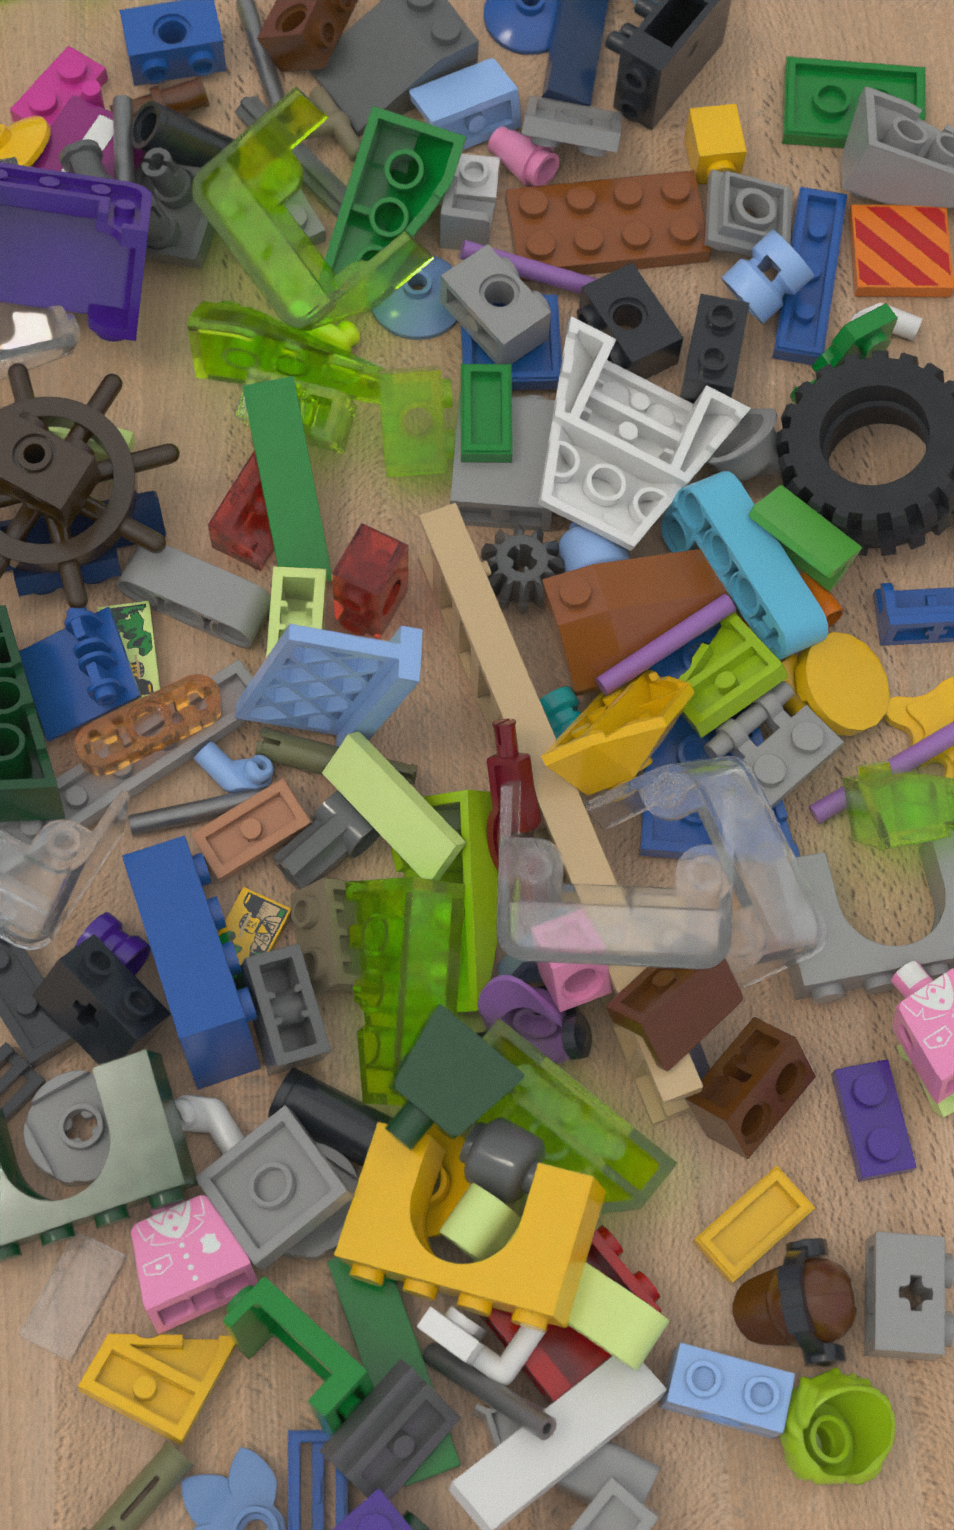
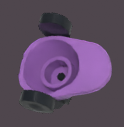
[476,975,592,1068]

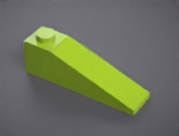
[391,790,504,1013]

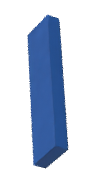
[772,186,847,365]

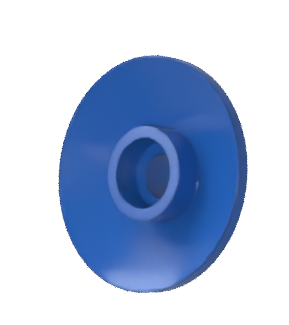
[483,0,559,55]

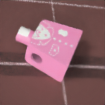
[891,960,954,1104]
[131,1195,258,1335]

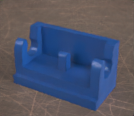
[873,583,954,646]

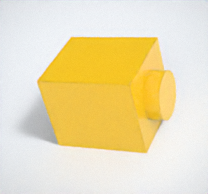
[684,104,747,184]

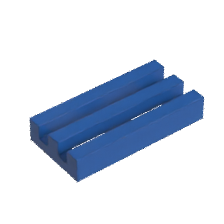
[288,1430,348,1530]

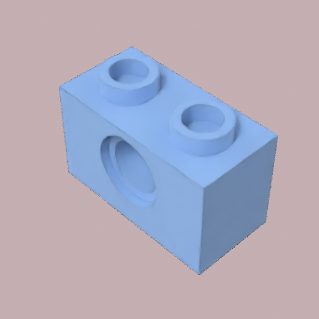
[660,1342,795,1439]

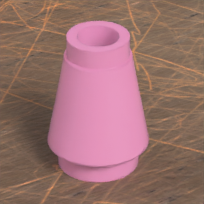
[488,126,560,187]

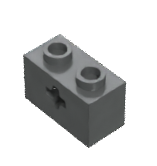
[239,943,331,1076]

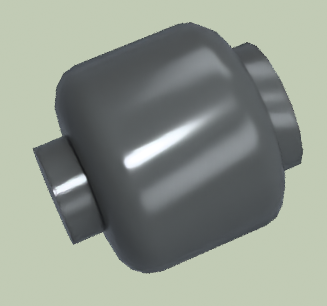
[459,1117,545,1205]

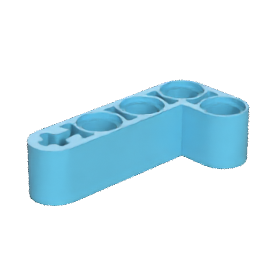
[661,471,828,660]

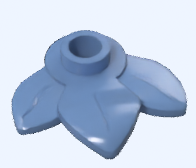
[181,1447,286,1530]

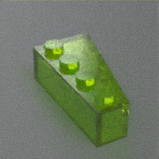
[345,877,465,1107]

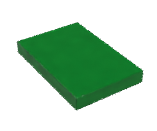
[781,56,926,149]

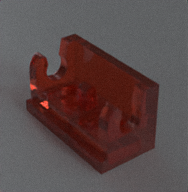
[208,451,274,571]

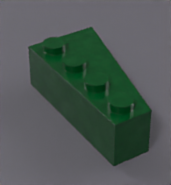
[0,605,65,822]

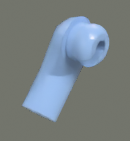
[194,741,274,793]

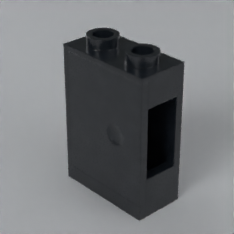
[605,0,731,131]

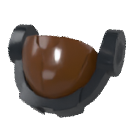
[733,1238,857,1367]

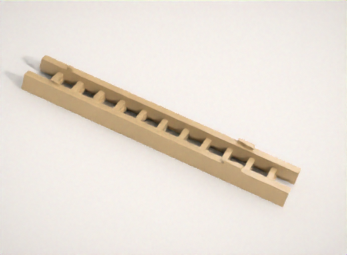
[418,503,703,1126]

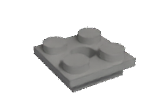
[705,169,792,257]

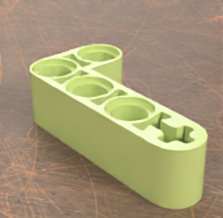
[439,1183,670,1372]

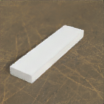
[449,1357,667,1530]

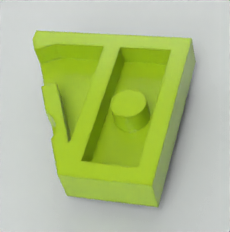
[679,612,788,738]

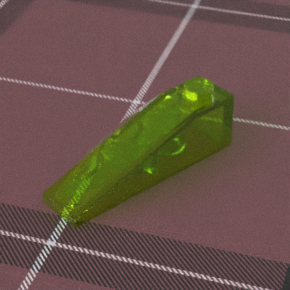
[187,301,392,406]
[843,761,954,850]

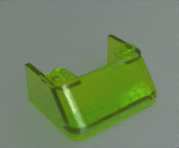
[192,86,434,331]

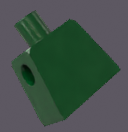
[385,1004,526,1151]

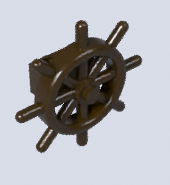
[0,363,180,608]

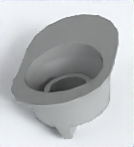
[705,408,780,482]

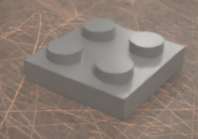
[521,95,622,157]
[195,1105,354,1271]

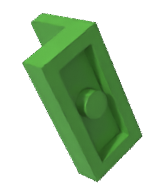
[748,485,863,592]

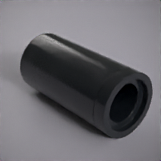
[130,101,237,176]
[268,1067,393,1166]

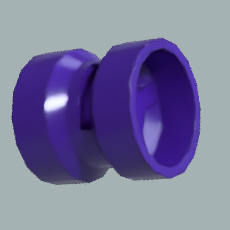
[74,912,151,976]

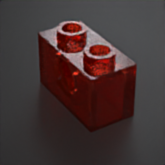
[331,523,409,640]

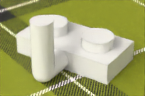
[417,1306,547,1386]

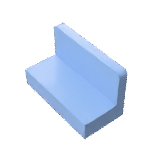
[409,58,522,150]

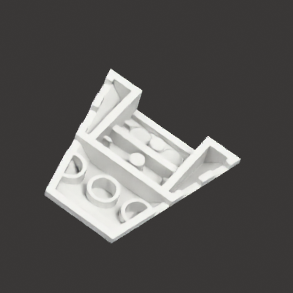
[538,316,751,551]

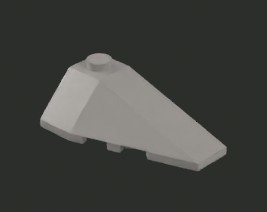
[841,86,954,208]

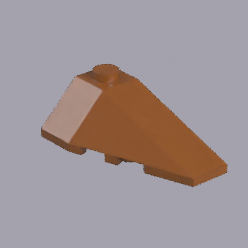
[542,549,736,696]

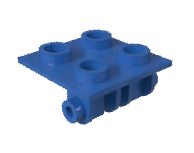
[19,607,142,742]

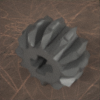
[481,523,565,615]

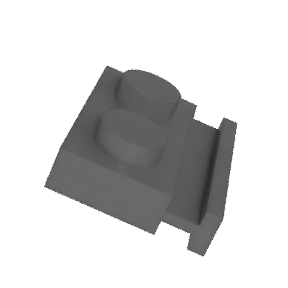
[319,1359,461,1501]

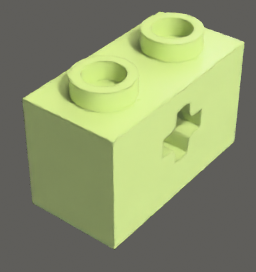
[266,566,328,658]

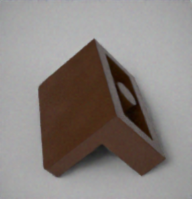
[605,933,743,1071]

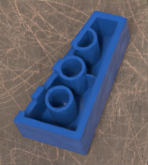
[122,835,261,1090]

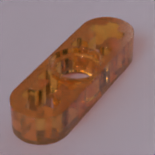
[75,674,222,776]

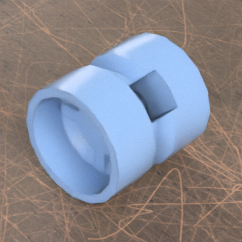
[721,229,815,324]

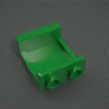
[223,1276,374,1438]

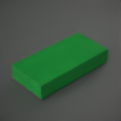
[460,364,513,463]

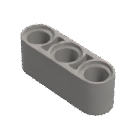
[117,545,271,648]

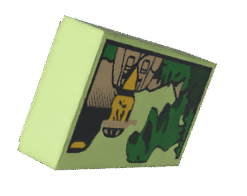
[97,601,162,708]

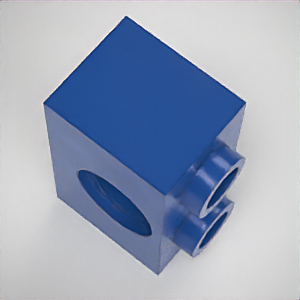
[119,0,226,86]

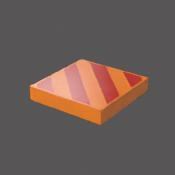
[848,205,954,297]

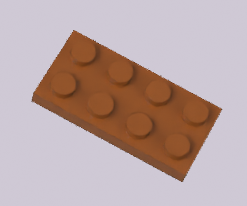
[505,170,711,281]

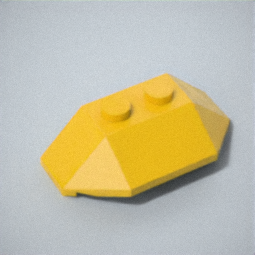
[541,669,695,796]

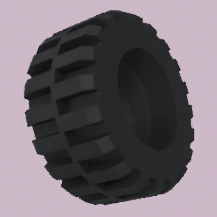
[776,351,954,556]

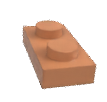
[191,778,312,883]

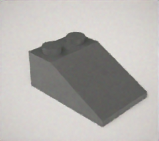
[309,0,479,137]

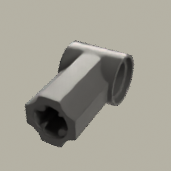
[273,791,380,890]

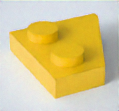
[78,1333,237,1446]

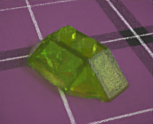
[469,1018,677,1215]

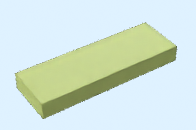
[322,731,467,884]

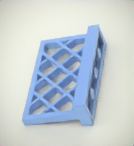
[234,624,423,747]

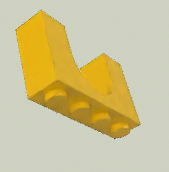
[334,1122,606,1332]

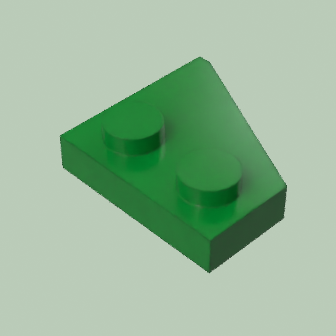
[790,303,898,405]

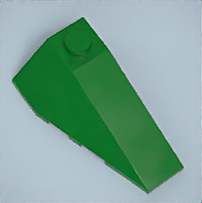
[313,106,467,313]

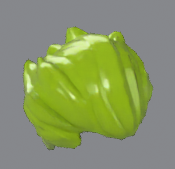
[779,1367,896,1486]

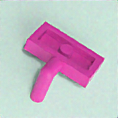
[10,45,108,126]

